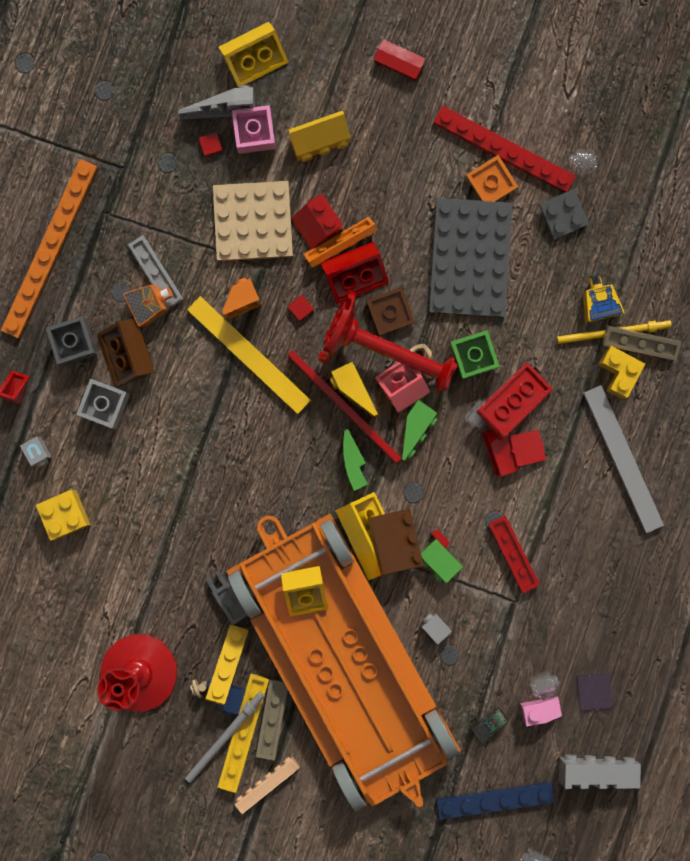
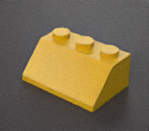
[218,22,289,87]
[288,111,351,162]

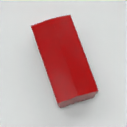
[373,39,426,81]
[481,429,519,478]

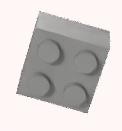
[76,379,130,430]

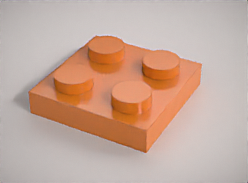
[466,155,518,202]

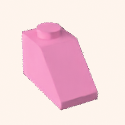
[520,696,562,726]

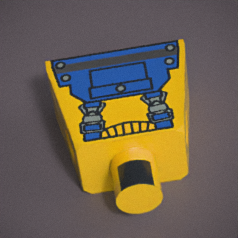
[583,276,624,324]

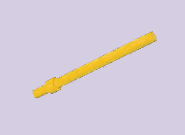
[557,320,672,344]

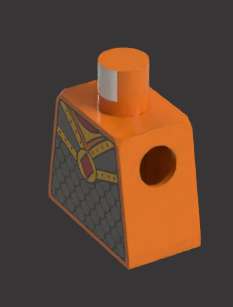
[123,285,173,327]

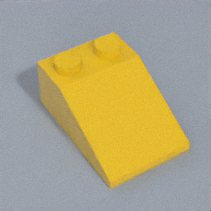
[330,362,378,419]

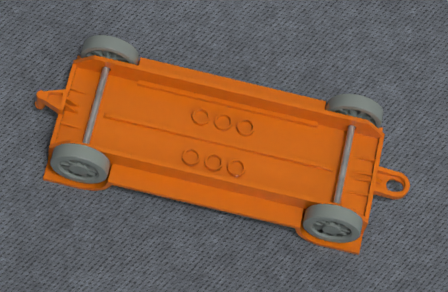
[226,514,461,812]

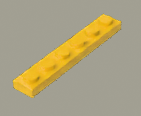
[217,673,269,793]

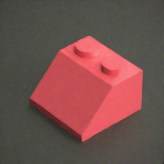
[374,362,430,413]

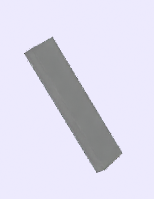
[127,235,184,309]

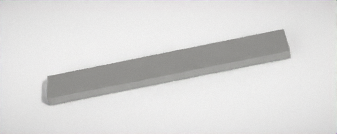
[583,385,664,533]

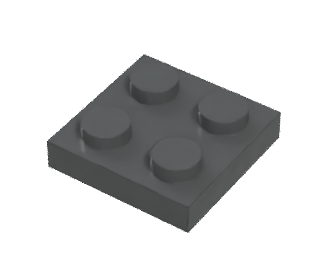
[539,189,589,240]

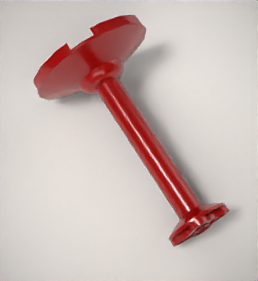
[318,290,457,392]
[97,634,177,712]

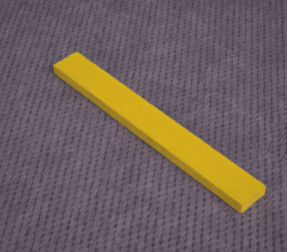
[187,296,311,414]

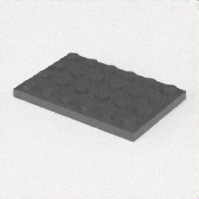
[429,198,513,317]

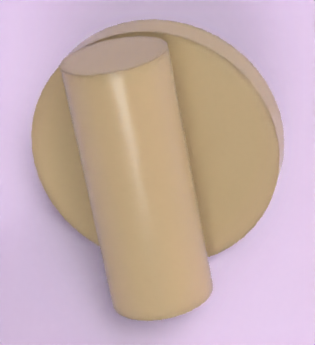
[190,679,207,698]

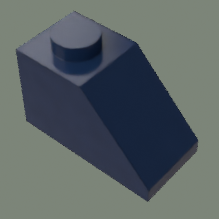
[206,678,246,716]

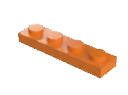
[303,217,378,268]

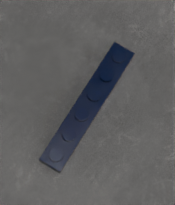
[436,782,555,820]

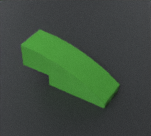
[343,429,368,491]

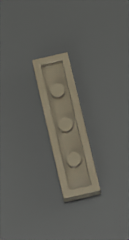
[602,325,682,361]
[256,679,288,760]

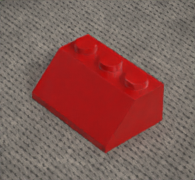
[321,242,389,304]

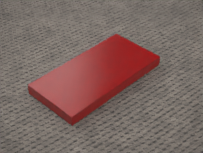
[475,362,553,439]

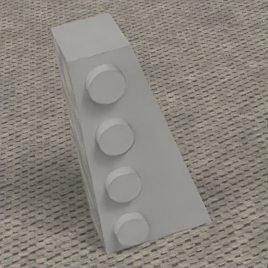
[558,754,641,789]

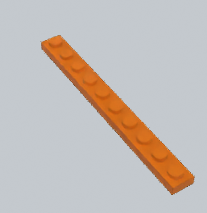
[1,159,98,339]

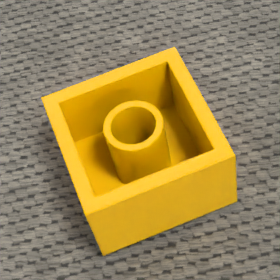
[36,490,91,541]

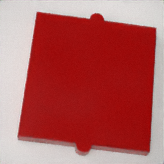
[508,430,546,467]

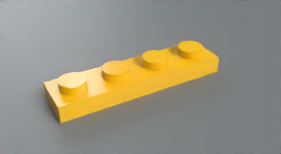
[206,624,249,706]

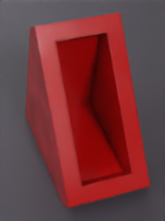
[0,371,30,404]

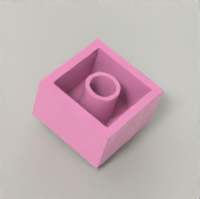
[232,105,276,154]

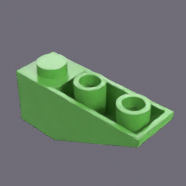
[401,400,437,461]

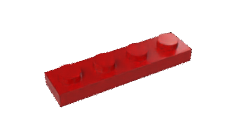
[488,515,540,593]

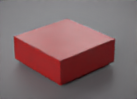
[199,132,223,157]
[287,295,314,322]
[431,529,450,548]

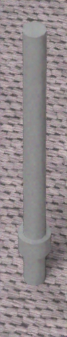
[185,692,265,783]

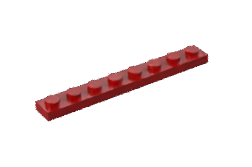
[433,105,576,193]

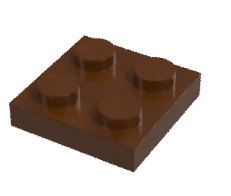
[366,287,415,336]

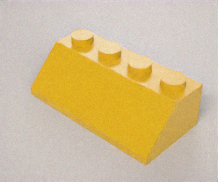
[335,492,385,580]

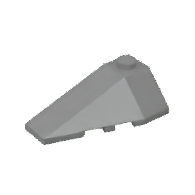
[178,85,255,120]

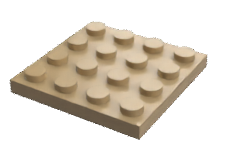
[213,181,293,262]

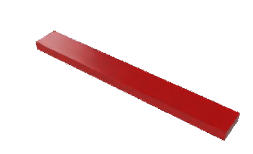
[288,350,402,463]

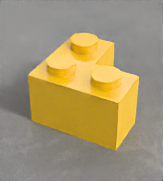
[598,346,645,400]

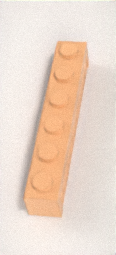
[235,757,300,814]

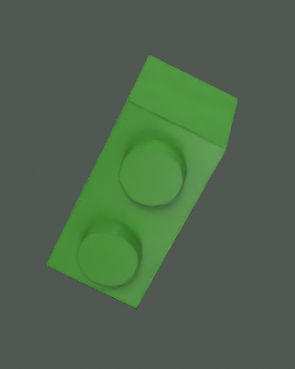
[421,539,463,583]

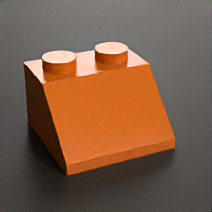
[222,278,262,320]

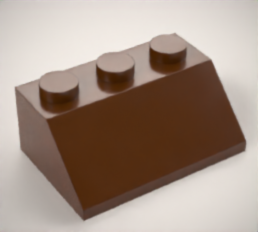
[98,319,155,387]
[367,509,424,575]

